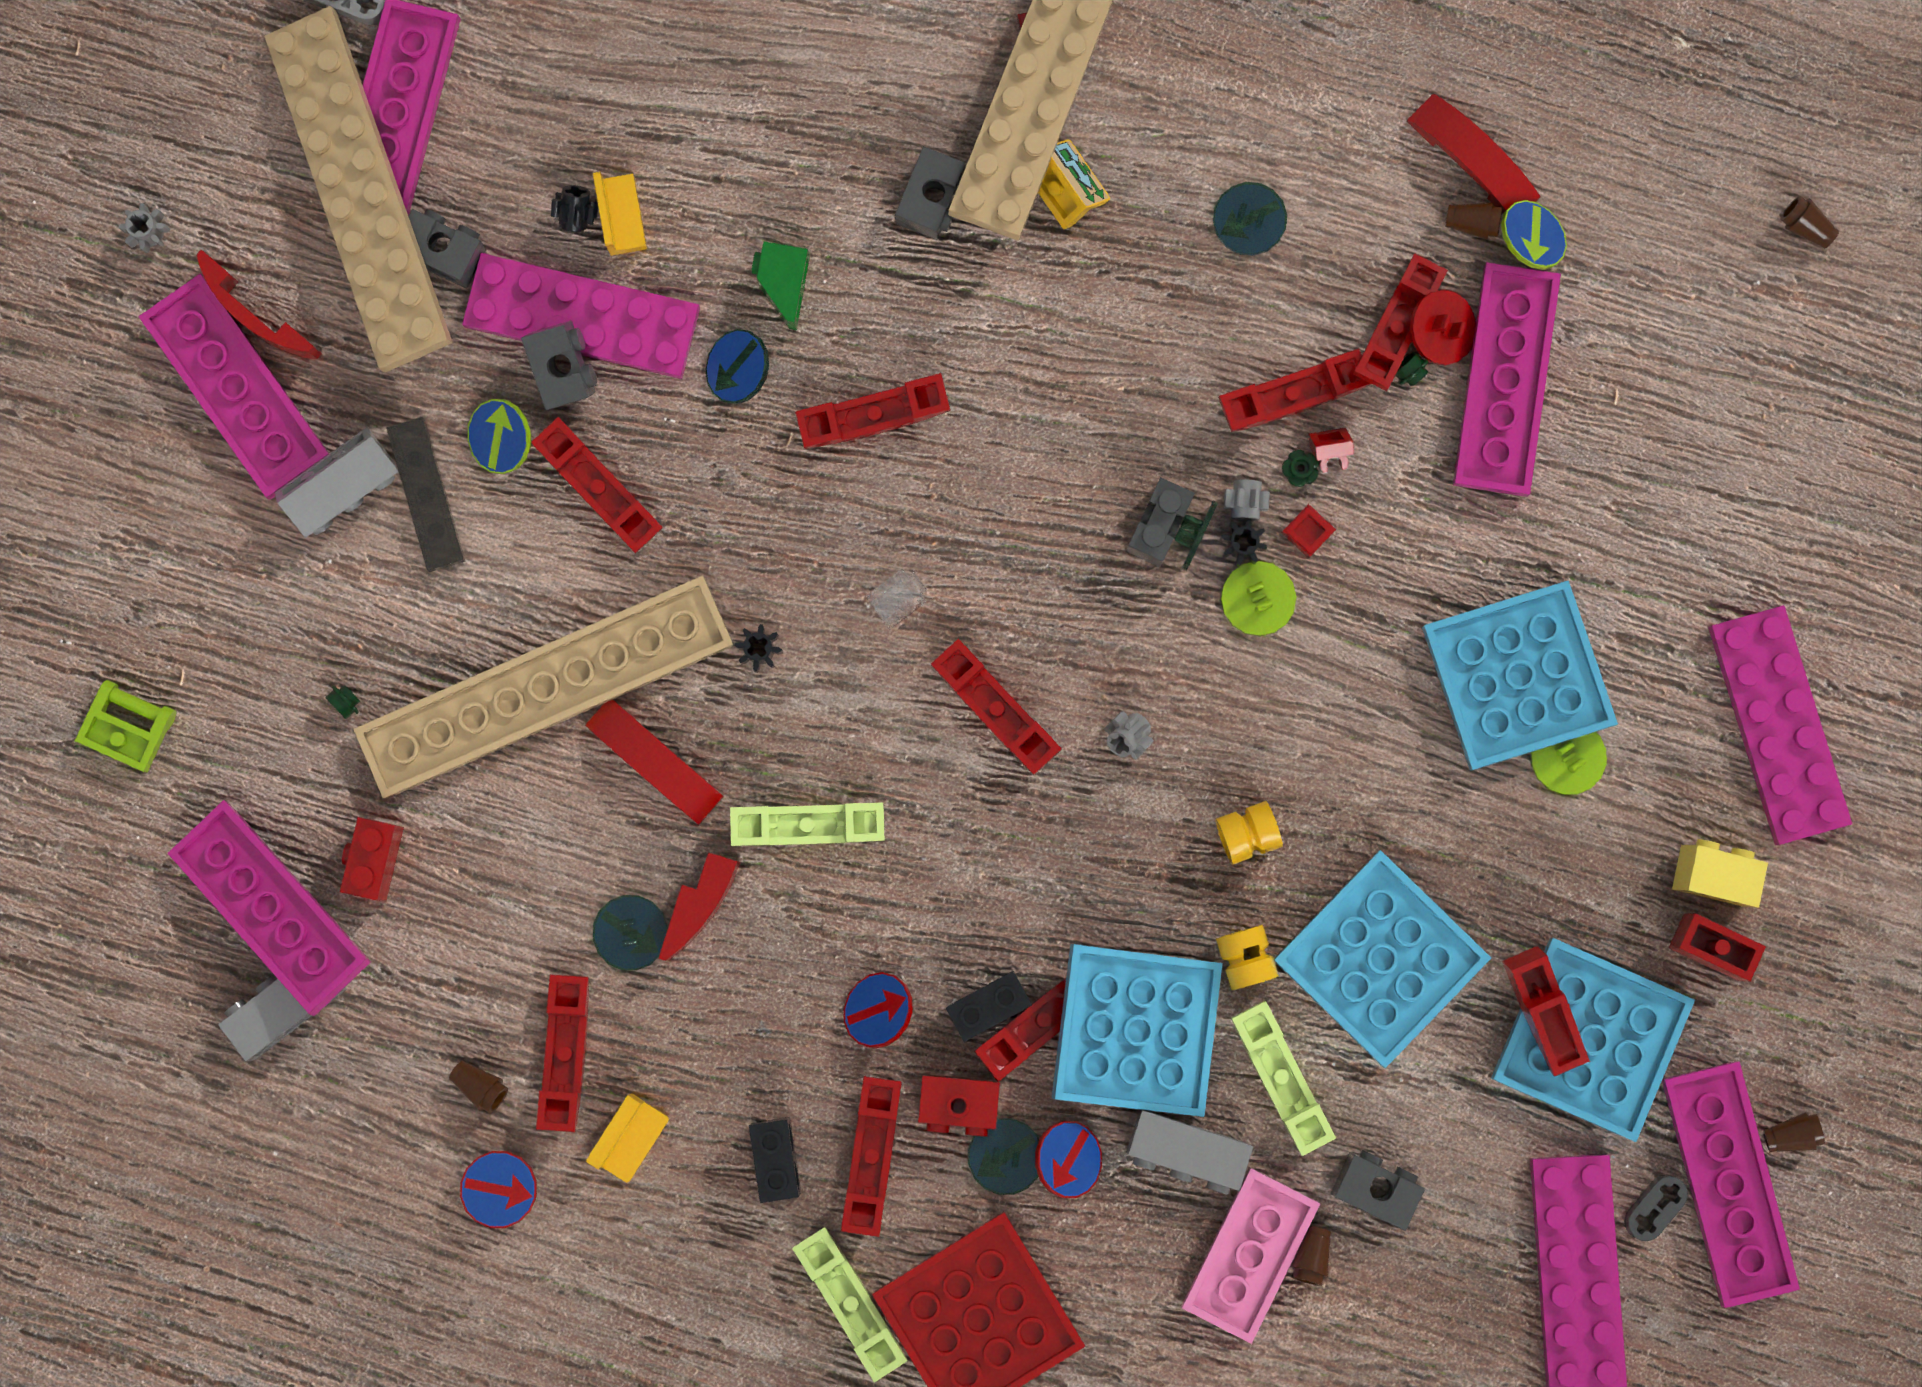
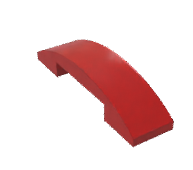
[1407,93,1541,214]
[196,249,322,360]
[1353,253,1448,391]
[1218,348,1371,432]
[795,373,951,449]
[531,417,663,554]
[931,638,1062,775]
[585,699,724,825]
[536,974,589,1132]
[974,978,1066,1082]
[841,1076,902,1237]

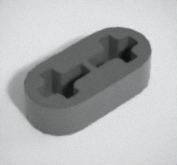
[1624,1175,1688,1241]

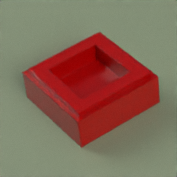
[1281,504,1336,558]

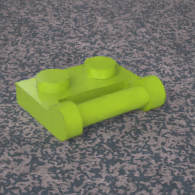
[75,680,177,773]

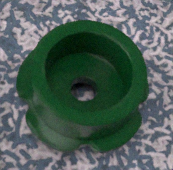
[1396,351,1428,386]
[1282,450,1319,487]
[325,685,360,719]

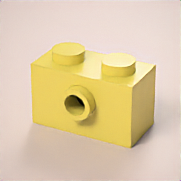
[1672,839,1768,908]

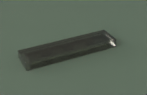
[386,417,466,572]

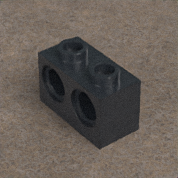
[946,971,1032,1042]
[749,1117,801,1203]

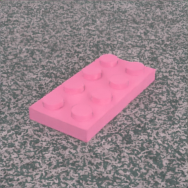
[1181,1167,1320,1344]

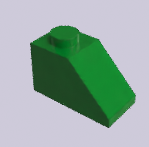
[752,241,810,330]

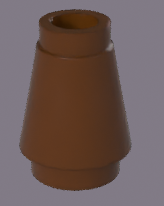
[1780,196,1839,249]
[1445,202,1502,240]
[449,1061,508,1113]
[1763,1112,1825,1153]
[1290,1225,1331,1286]

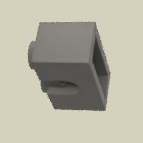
[895,146,965,240]
[408,209,486,289]
[521,320,597,410]
[1126,477,1195,568]
[1330,1150,1425,1231]

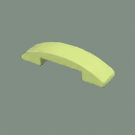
[730,802,885,846]
[1231,1001,1336,1156]
[792,1227,908,1383]

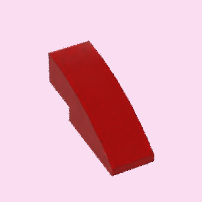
[658,852,741,961]
[1502,946,1590,1077]

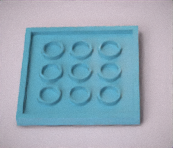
[1422,580,1618,771]
[1274,850,1491,1068]
[1491,938,1695,1142]
[1051,944,1223,1117]

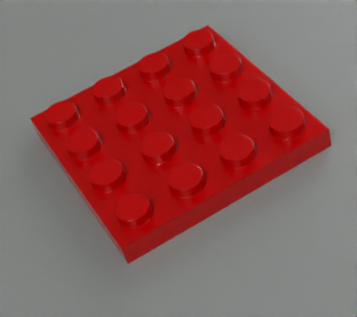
[872,1211,1086,1387]

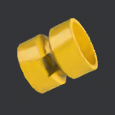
[1215,801,1283,865]
[1216,925,1279,990]

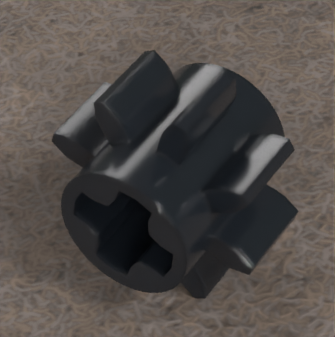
[550,185,598,232]
[1220,519,1268,567]
[735,624,783,673]

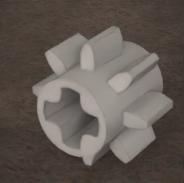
[119,203,170,253]
[1223,480,1270,521]
[1104,711,1154,760]

